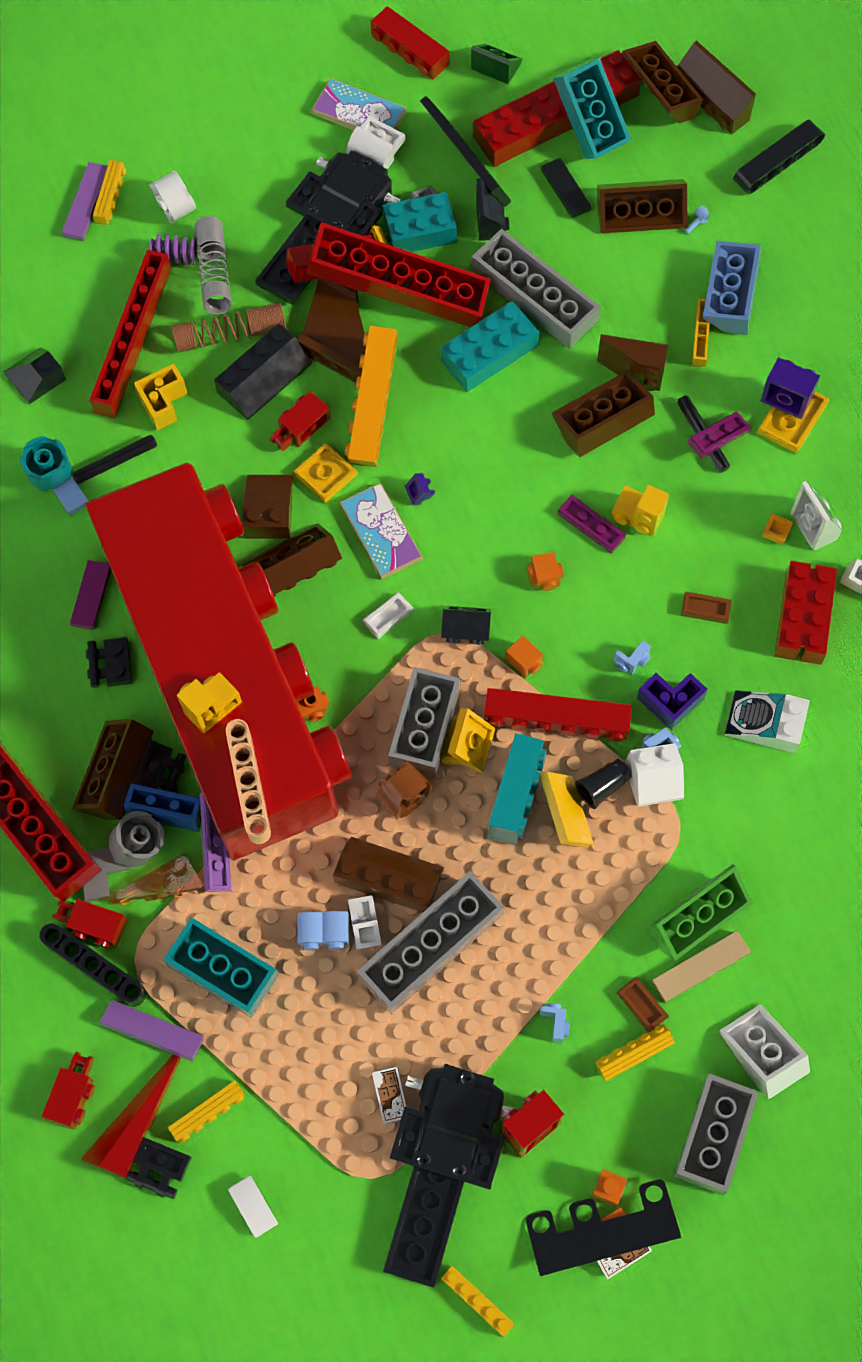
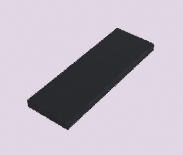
[420,96,511,207]

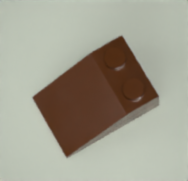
[597,334,668,391]
[242,475,293,539]

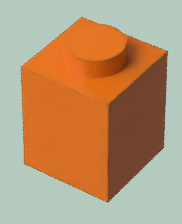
[505,636,543,678]
[591,1169,627,1207]

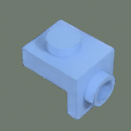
[613,641,651,675]
[640,728,681,751]
[540,1003,570,1044]

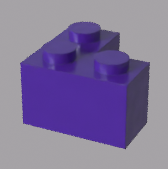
[637,673,708,730]

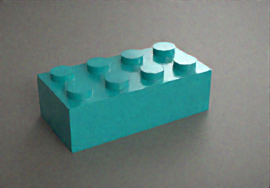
[553,58,631,159]
[441,301,539,392]
[488,733,547,846]
[163,917,279,1018]

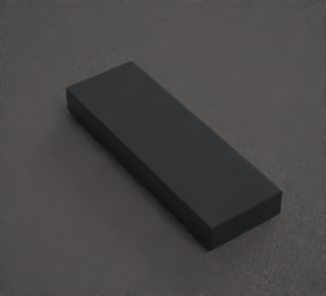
[541,158,591,218]

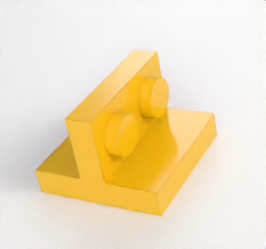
[440,708,495,773]

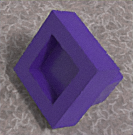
[405,473,435,505]

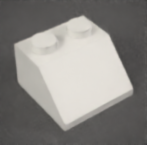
[624,743,684,807]

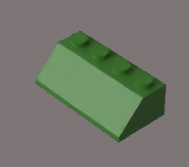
[650,864,753,961]

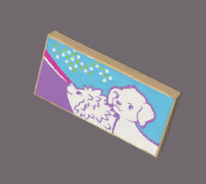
[312,78,406,130]
[340,483,423,580]

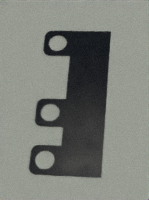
[526,1179,682,1276]

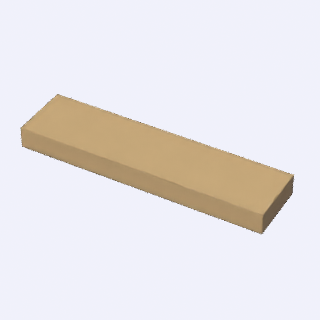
[652,930,751,1003]

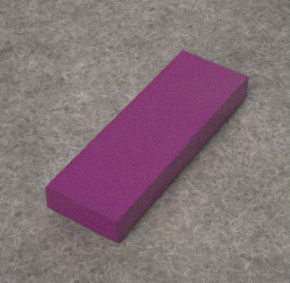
[687,411,751,459]
[557,495,626,554]
[70,560,111,630]

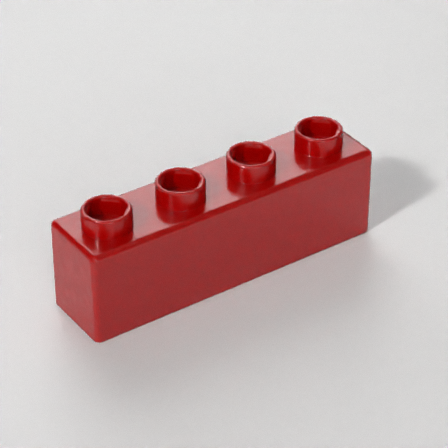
[85,463,352,861]

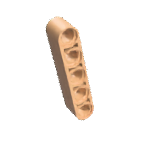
[226,719,271,844]

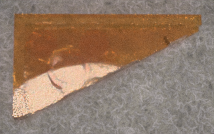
[108,853,205,905]

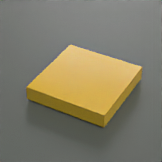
[293,443,358,503]

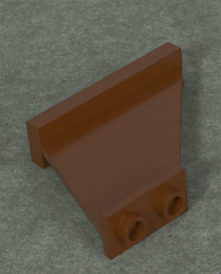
[297,279,366,383]

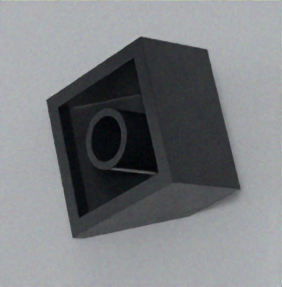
[441,606,491,645]

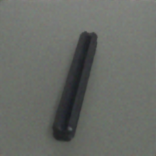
[678,395,730,473]
[72,435,157,484]

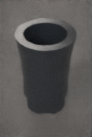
[575,759,631,809]

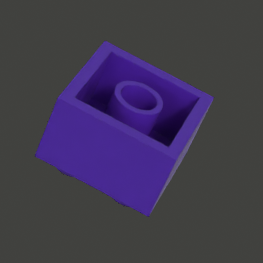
[760,357,820,420]

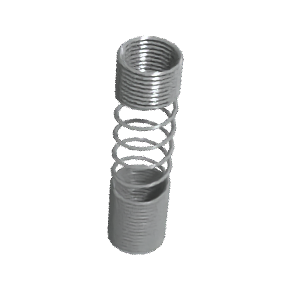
[194,216,232,314]

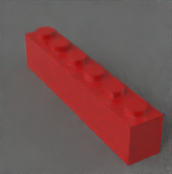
[484,688,632,742]

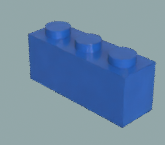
[124,784,201,832]

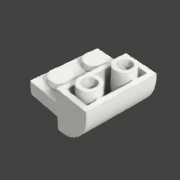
[347,116,405,169]

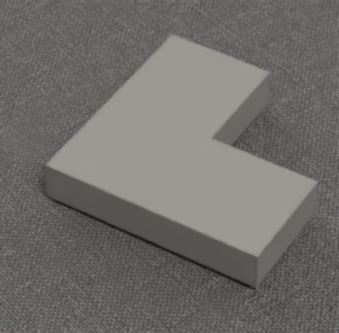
[83,848,132,902]

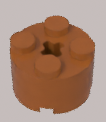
[376,761,433,820]

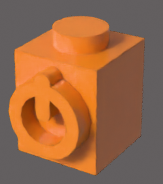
[527,552,564,591]

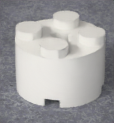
[149,170,197,224]

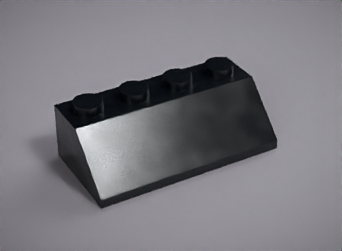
[214,323,312,420]

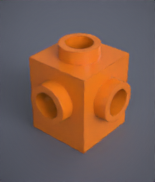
[297,686,329,722]

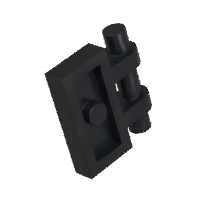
[86,637,132,688]
[132,740,187,793]
[126,1137,192,1200]

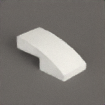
[348,895,382,949]
[228,1175,278,1238]

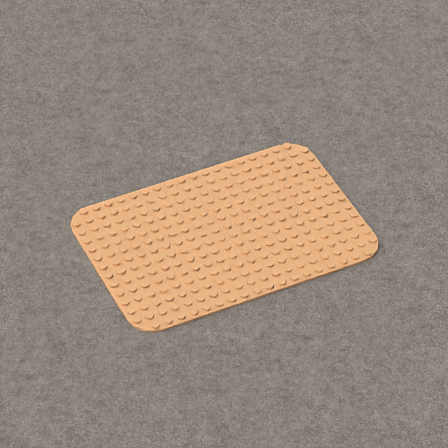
[134,633,681,1179]

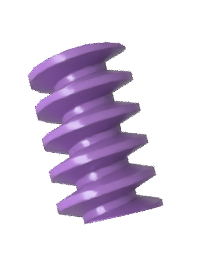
[149,234,197,265]

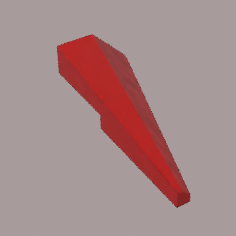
[81,1054,181,1178]

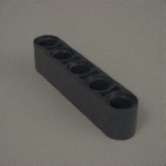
[733,119,825,194]
[39,924,146,1007]

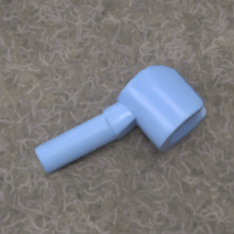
[685,206,709,234]

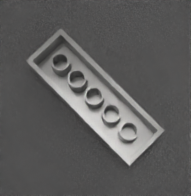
[472,229,601,349]
[357,871,504,1015]

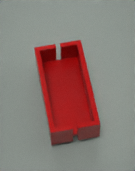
[774,560,837,665]

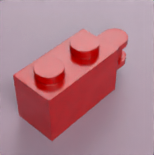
[270,391,331,451]
[52,899,127,949]
[41,1051,95,1130]

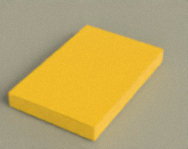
[757,391,830,454]
[540,772,594,848]

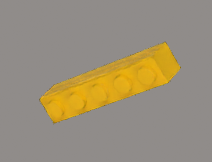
[93,160,126,225]
[692,298,710,367]
[595,1024,675,1081]
[168,1080,246,1143]
[441,1266,514,1338]

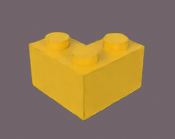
[134,363,188,431]
[611,485,669,536]
[177,672,242,734]

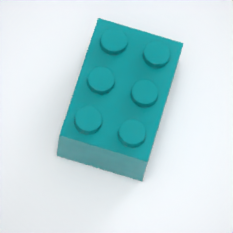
[383,192,457,252]

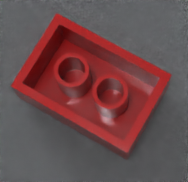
[501,1089,565,1158]

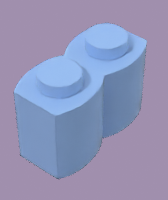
[297,911,349,951]

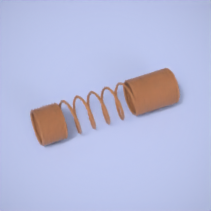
[172,302,286,353]

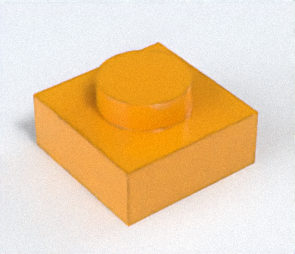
[762,514,793,545]

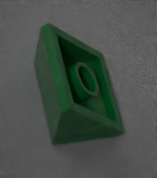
[471,43,523,84]

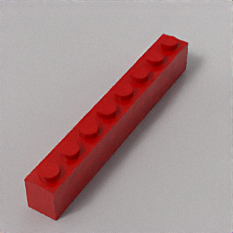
[89,250,171,418]

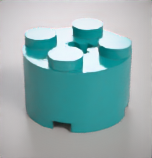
[20,436,72,491]

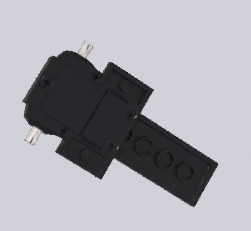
[255,150,400,305]
[383,1064,513,1288]

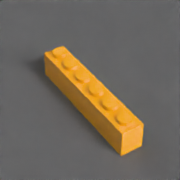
[345,326,398,467]

